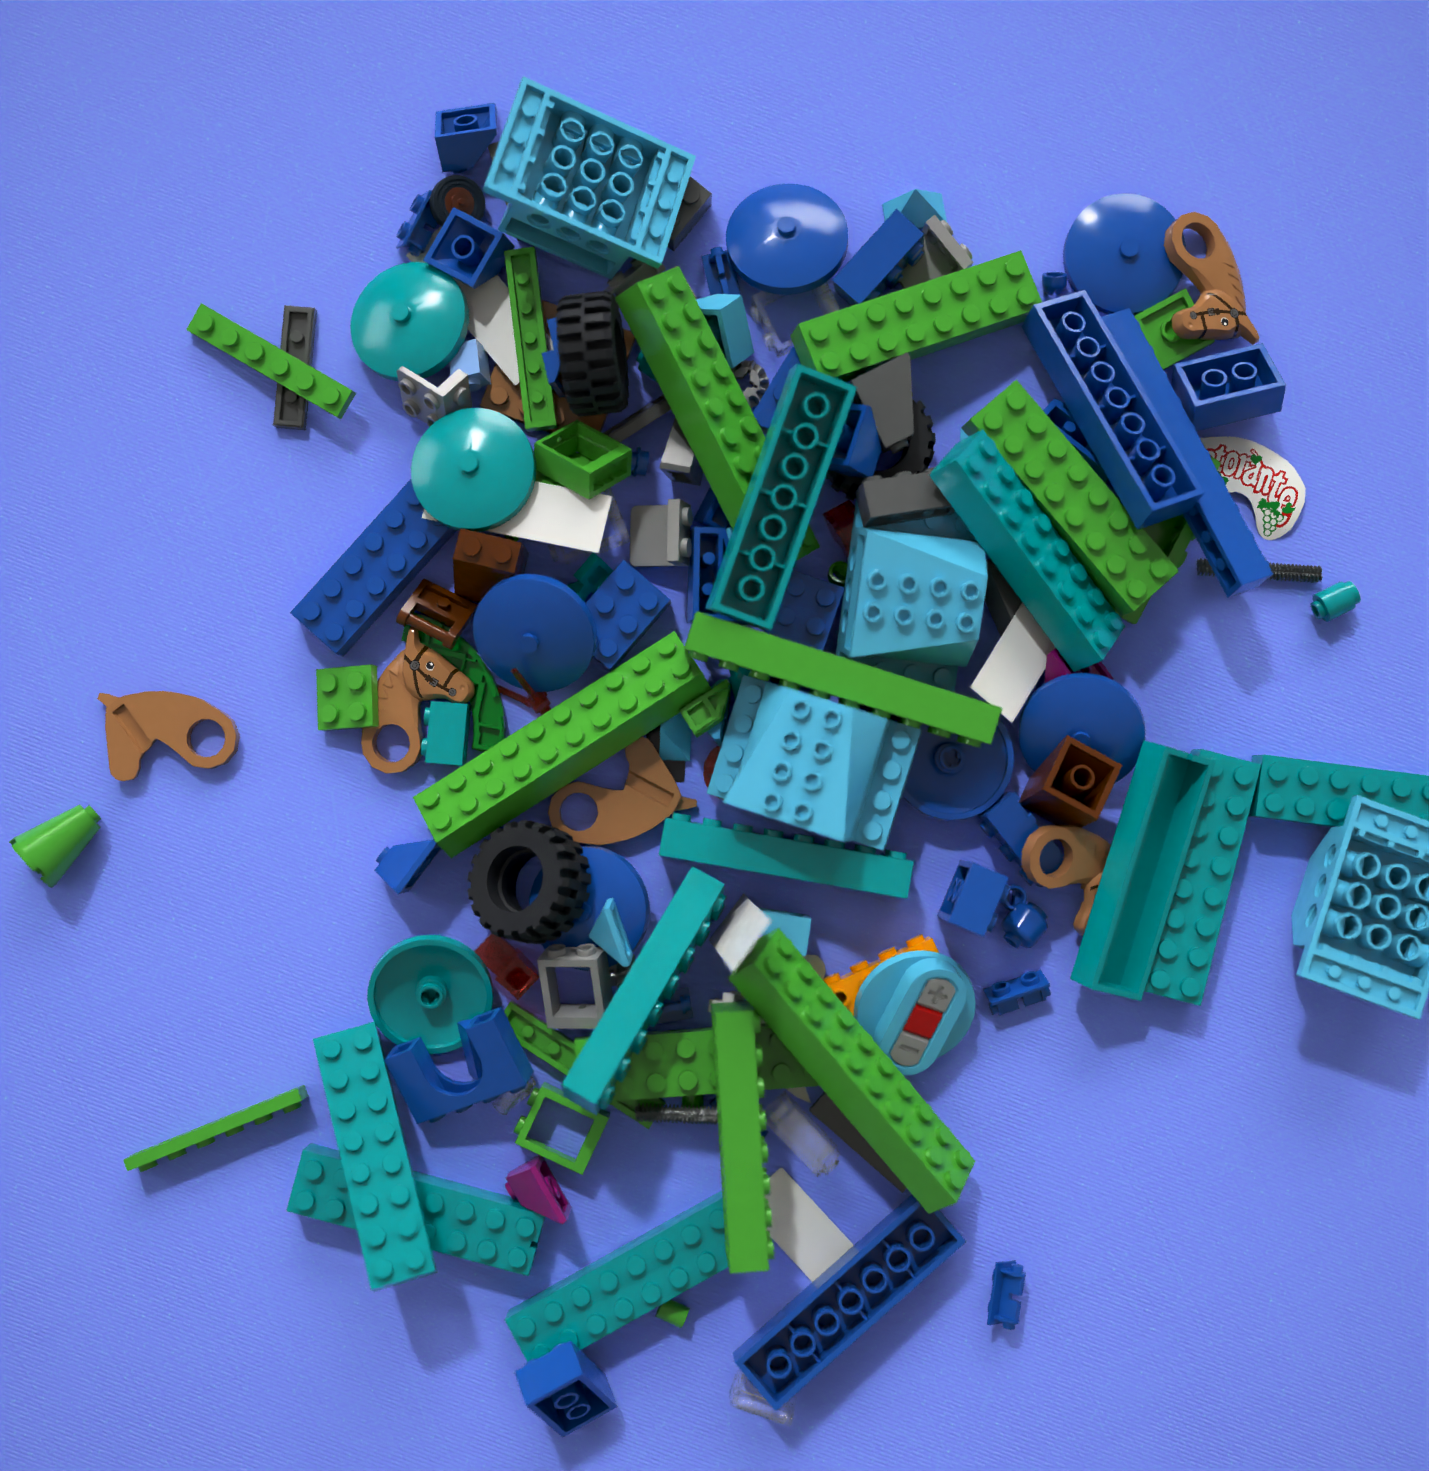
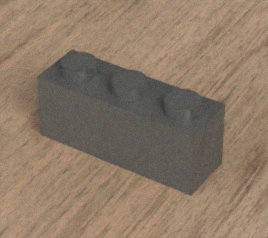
[855,467,955,528]

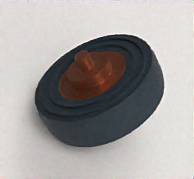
[429,175,485,227]

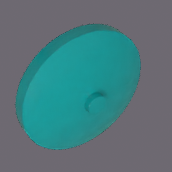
[350,262,469,382]
[411,408,536,532]
[367,935,494,1054]

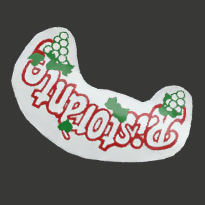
[1200,436,1306,540]

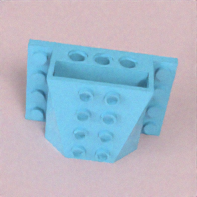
[482,76,696,279]
[836,499,988,693]
[707,675,923,851]
[1291,795,1429,1019]

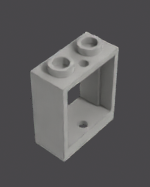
[537,944,613,1029]

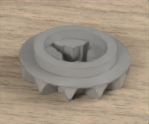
[731,361,769,408]

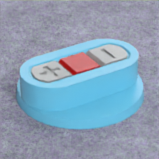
[854,950,976,1075]

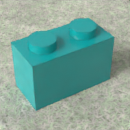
[421,701,471,766]

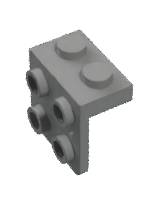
[899,215,973,289]
[397,366,473,427]
[630,499,693,567]

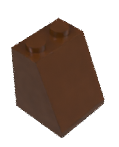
[453,528,529,603]
[1019,735,1122,828]

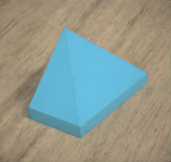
[882,189,947,230]
[659,713,692,761]
[588,898,633,967]

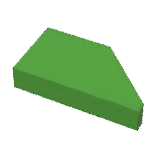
[679,679,731,737]

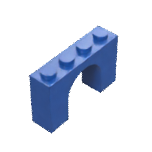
[384,1006,534,1124]

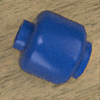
[1001,902,1048,948]

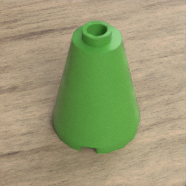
[9,804,101,888]

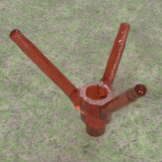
[497,668,551,715]

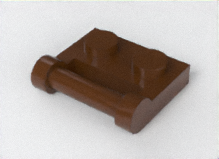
[396,578,478,650]

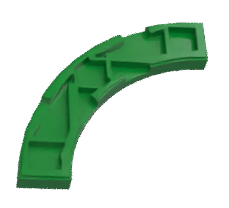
[402,613,506,752]

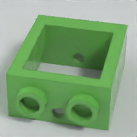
[534,420,632,500]
[514,1082,611,1175]

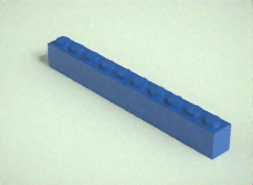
[1102,308,1273,598]

